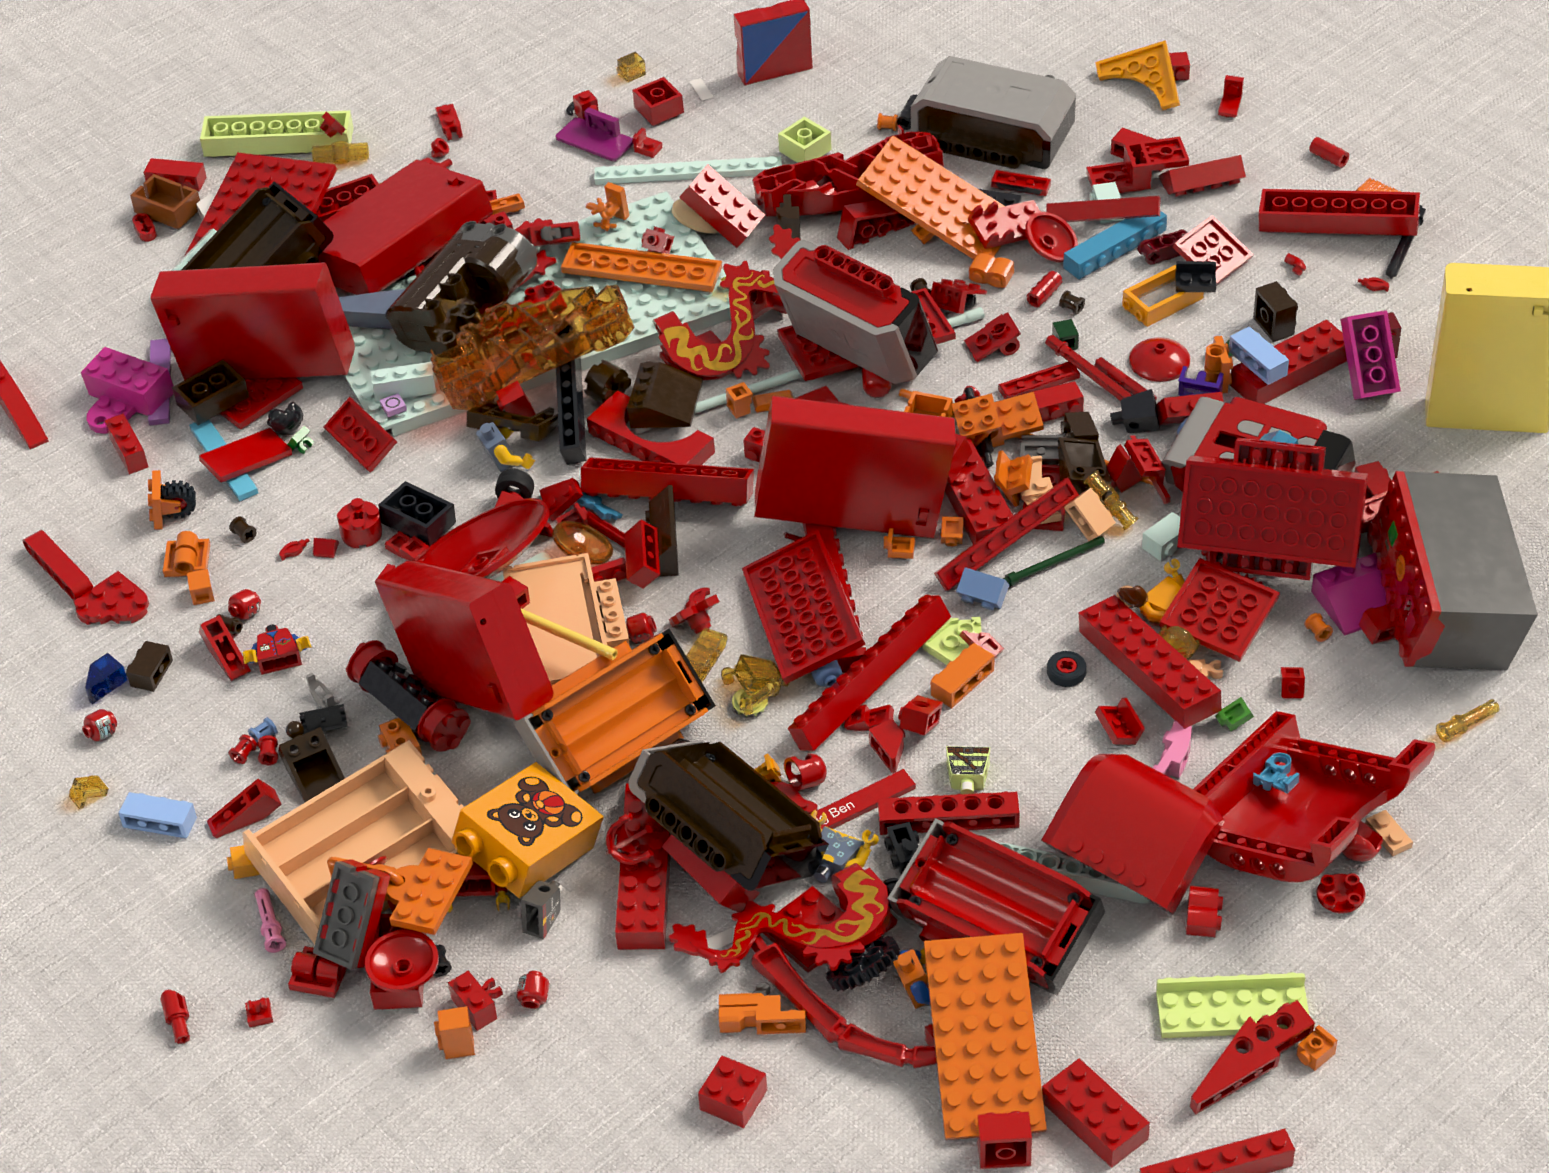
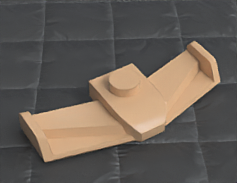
[1020,456,1061,524]

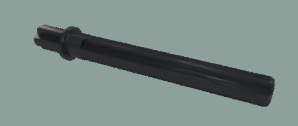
[1386,205,1426,279]

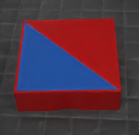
[733,0,813,86]

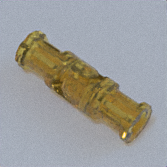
[1083,470,1139,531]

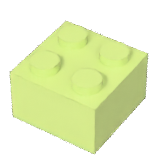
[778,116,832,163]

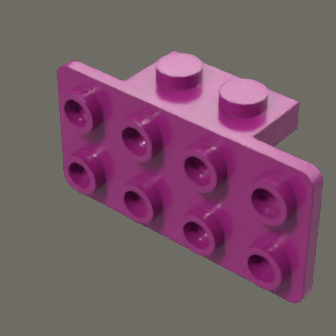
[556,107,633,161]

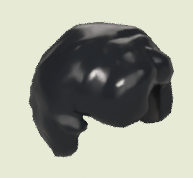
[267,402,304,434]

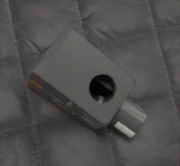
[521,881,562,939]

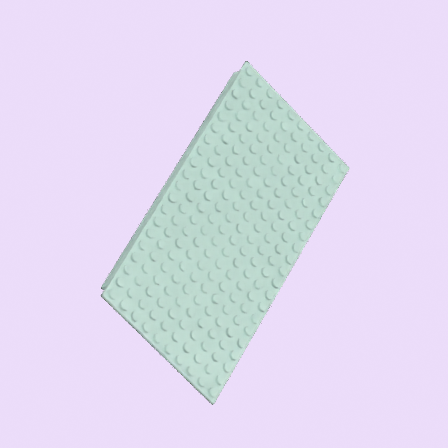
[344,191,731,437]

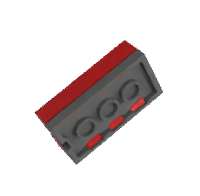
[313,859,391,970]

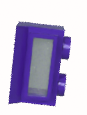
[1178,366,1224,396]

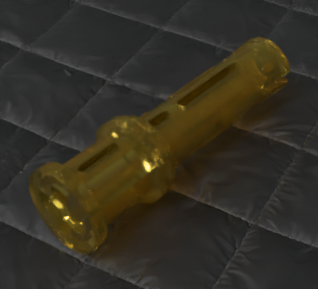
[1436,699,1500,742]

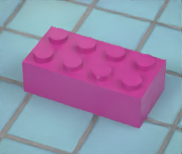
[1340,310,1401,400]

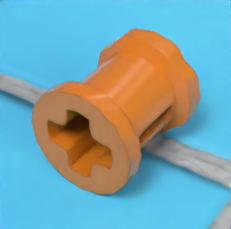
[877,113,898,131]
[1304,613,1333,642]

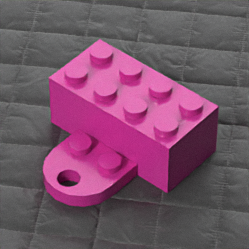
[80,347,174,434]

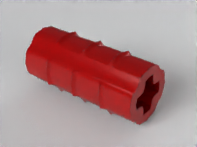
[1309,137,1350,167]
[1026,271,1062,308]

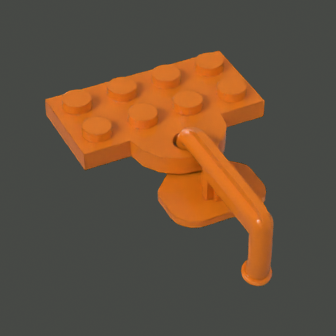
[327,848,473,935]

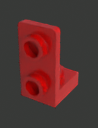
[1218,75,1244,117]

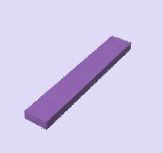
[148,338,171,426]

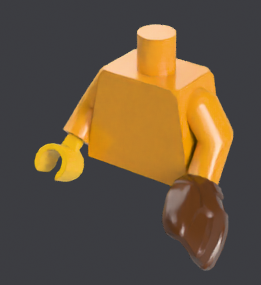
[1117,558,1185,623]

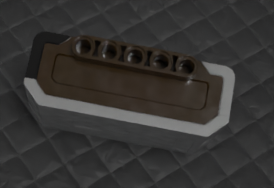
[911,56,1076,169]

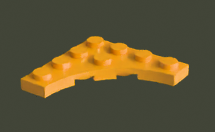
[1095,40,1180,110]

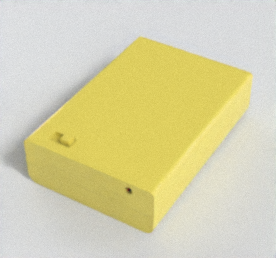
[1425,263,1549,433]

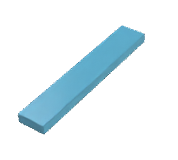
[189,420,258,501]

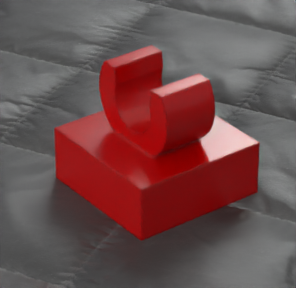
[245,997,273,1028]

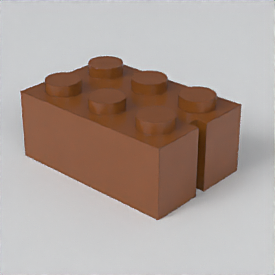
[130,174,200,229]

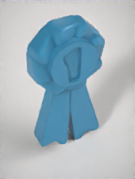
[577,492,623,520]

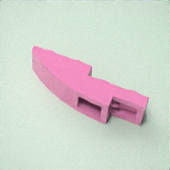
[1153,720,1192,778]

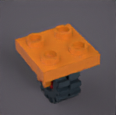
[148,470,196,530]

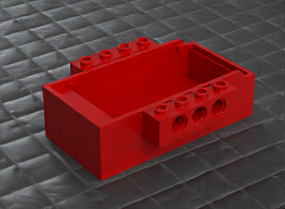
[1177,438,1368,581]

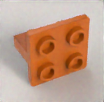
[994,450,1033,507]

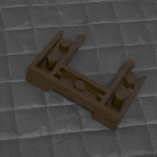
[466,398,558,442]

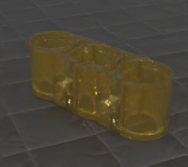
[680,628,727,683]

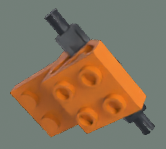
[952,387,1044,467]

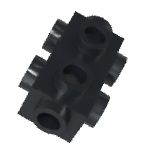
[884,822,919,874]

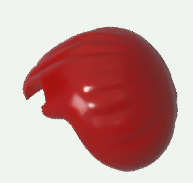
[1342,821,1383,862]

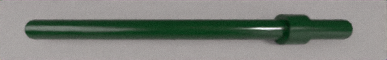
[1002,536,1105,587]

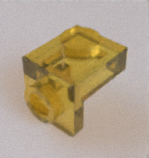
[69,775,109,809]

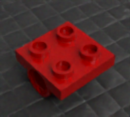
[288,946,347,998]

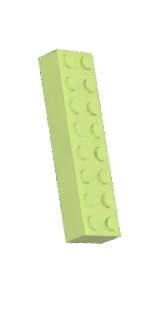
[200,110,354,157]

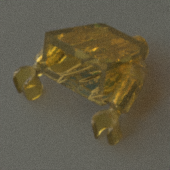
[721,654,790,715]

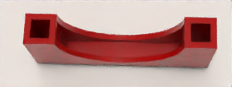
[587,390,715,465]

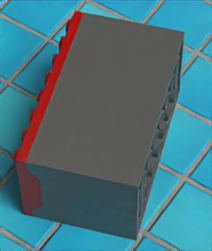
[1368,471,1538,670]

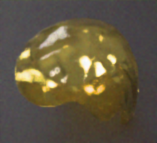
[1159,625,1200,659]

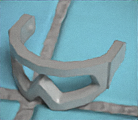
[306,673,340,708]

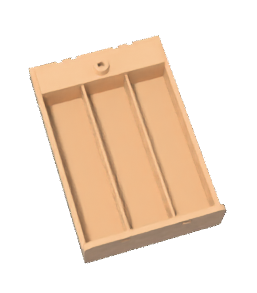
[242,740,464,945]

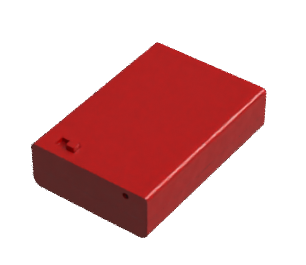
[316,159,493,295]
[151,262,355,380]
[754,396,956,539]
[375,560,554,720]

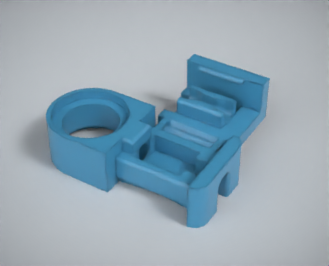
[1253,753,1299,794]

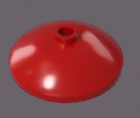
[1025,212,1078,262]
[1129,337,1190,382]
[365,930,439,992]

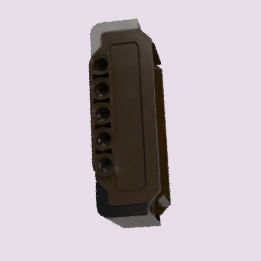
[181,182,334,270]
[629,740,829,891]

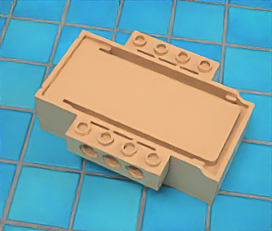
[503,553,630,685]

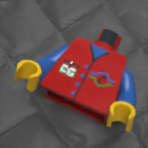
[243,624,312,675]

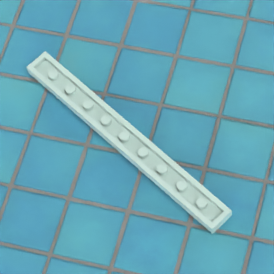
[595,156,782,185]

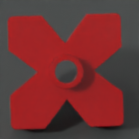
[668,594,720,634]

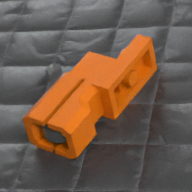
[719,983,806,1035]

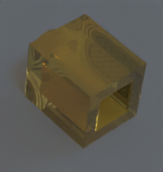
[616,52,646,82]

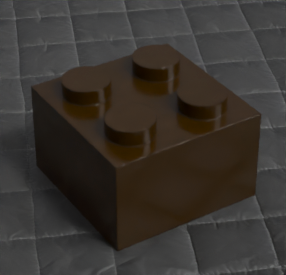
[1253,281,1298,342]

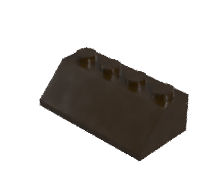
[645,485,679,577]

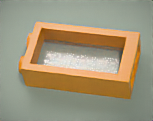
[1122,265,1204,327]

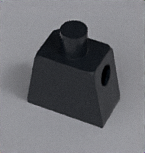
[1110,389,1160,433]

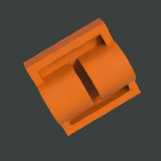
[1204,336,1233,394]
[163,531,210,577]

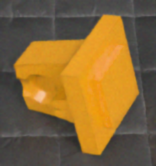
[755,753,782,782]

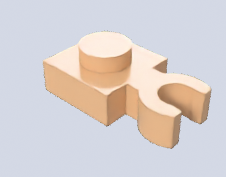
[1188,659,1223,679]

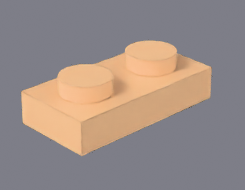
[1365,810,1413,857]

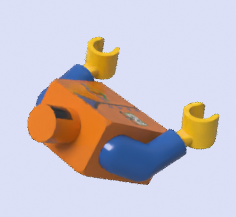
[893,948,930,1009]

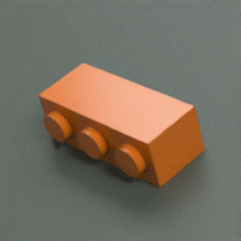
[930,643,995,709]

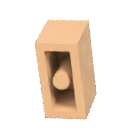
[1064,488,1116,541]

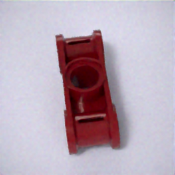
[1137,229,1187,265]

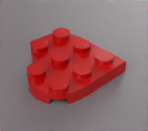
[74,571,149,625]

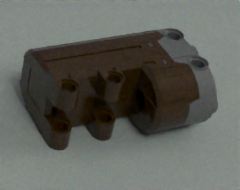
[386,221,537,358]

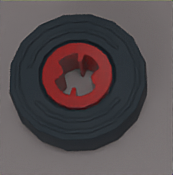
[1047,651,1087,687]

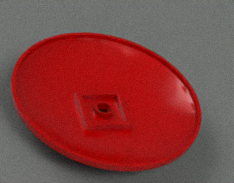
[416,498,550,579]

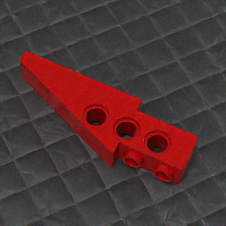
[1190,1000,1315,1115]

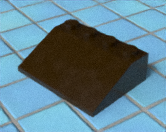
[627,361,703,428]

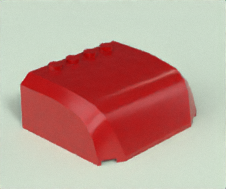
[1041,754,1225,915]

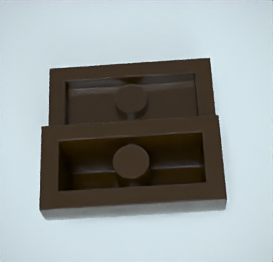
[776,194,801,241]

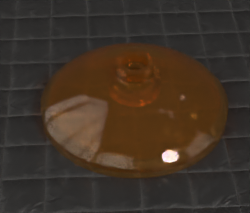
[552,521,613,565]

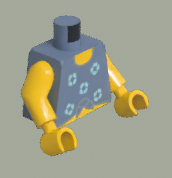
[476,422,536,472]
[811,810,879,883]

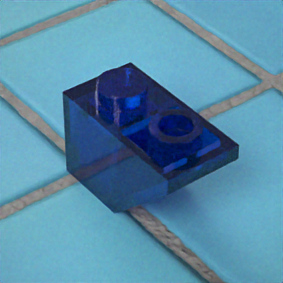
[85,653,128,704]

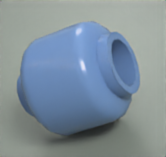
[811,660,842,687]

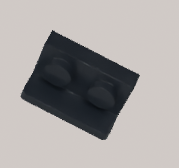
[1175,261,1216,292]

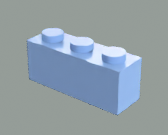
[1229,327,1289,385]
[118,792,197,839]

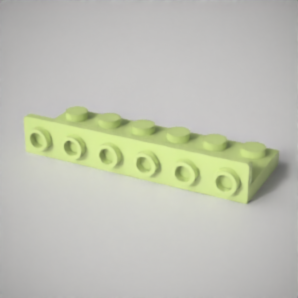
[1156,972,1309,1038]

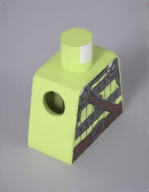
[946,746,990,794]

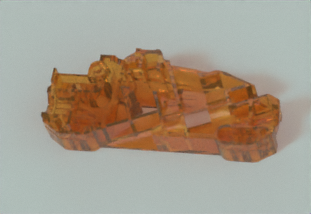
[430,285,635,410]

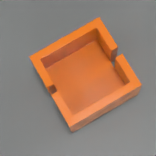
[904,391,953,418]

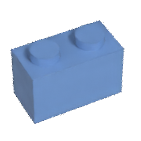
[956,568,1009,610]

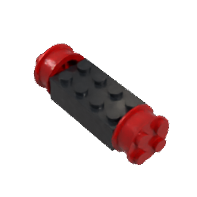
[346,640,471,752]

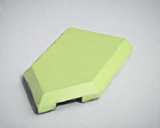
[921,617,982,665]

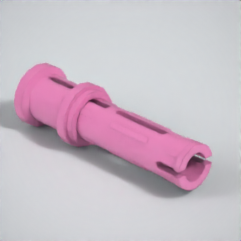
[254,888,286,953]

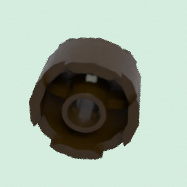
[584,360,631,404]

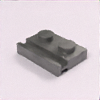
[1020,435,1063,464]

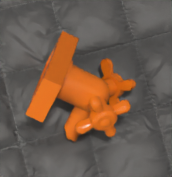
[586,182,630,231]

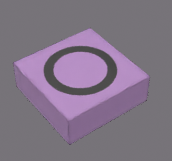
[380,393,407,417]

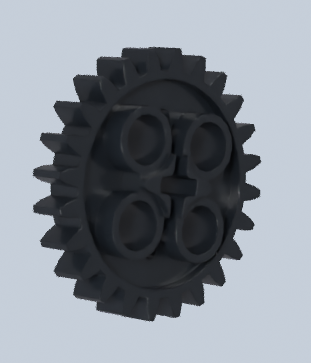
[826,936,900,991]

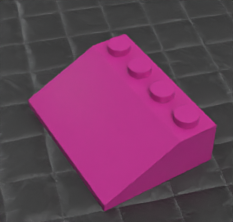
[1311,553,1386,636]

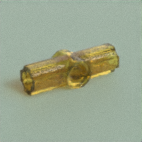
[311,141,369,164]

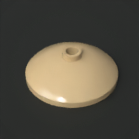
[672,199,719,233]

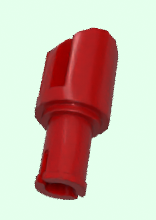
[160,990,190,1044]

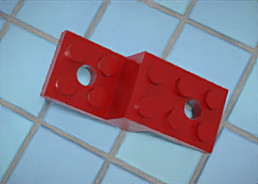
[1086,136,1190,193]

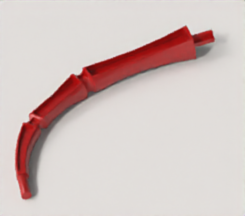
[751,935,937,1068]

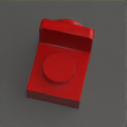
[632,128,663,158]
[1280,667,1305,699]

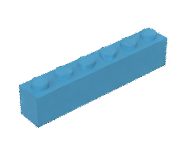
[1063,211,1167,279]

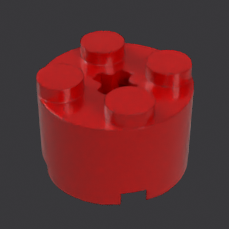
[337,498,382,548]

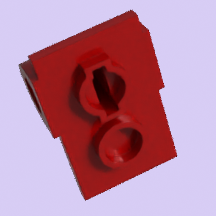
[964,312,1021,362]

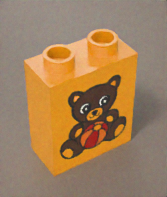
[451,762,604,898]

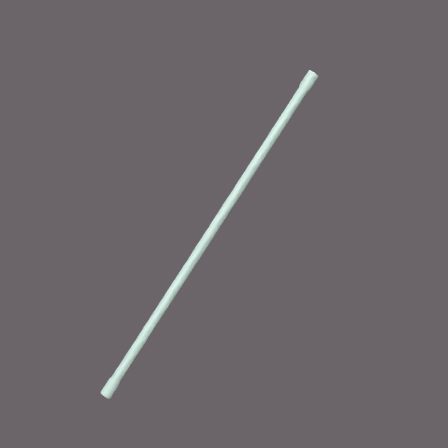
[632,307,985,435]

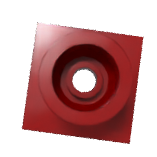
[749,270,787,320]

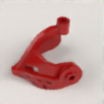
[606,813,658,865]

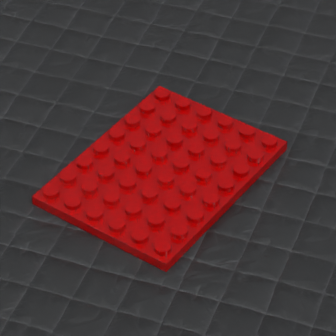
[185,153,337,255]

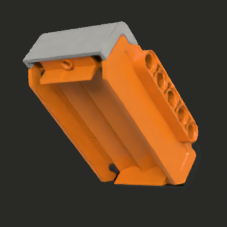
[513,628,716,794]

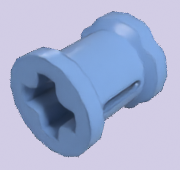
[248,717,278,744]

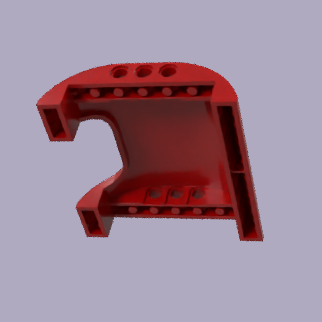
[1193,711,1436,882]

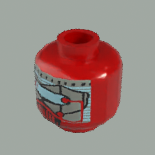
[82,709,117,742]
[516,970,550,1009]

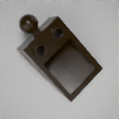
[1058,437,1111,501]
[278,721,345,802]

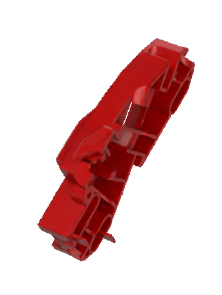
[752,125,944,217]

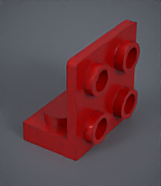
[931,279,987,314]

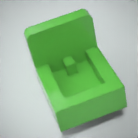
[1215,697,1254,732]

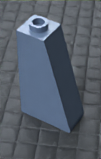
[338,289,405,329]

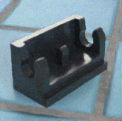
[299,704,348,734]

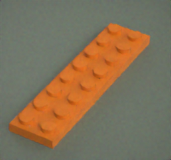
[561,242,722,292]

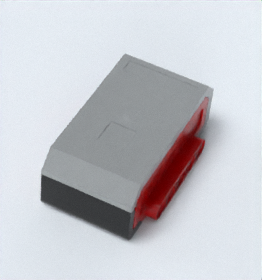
[773,240,938,384]

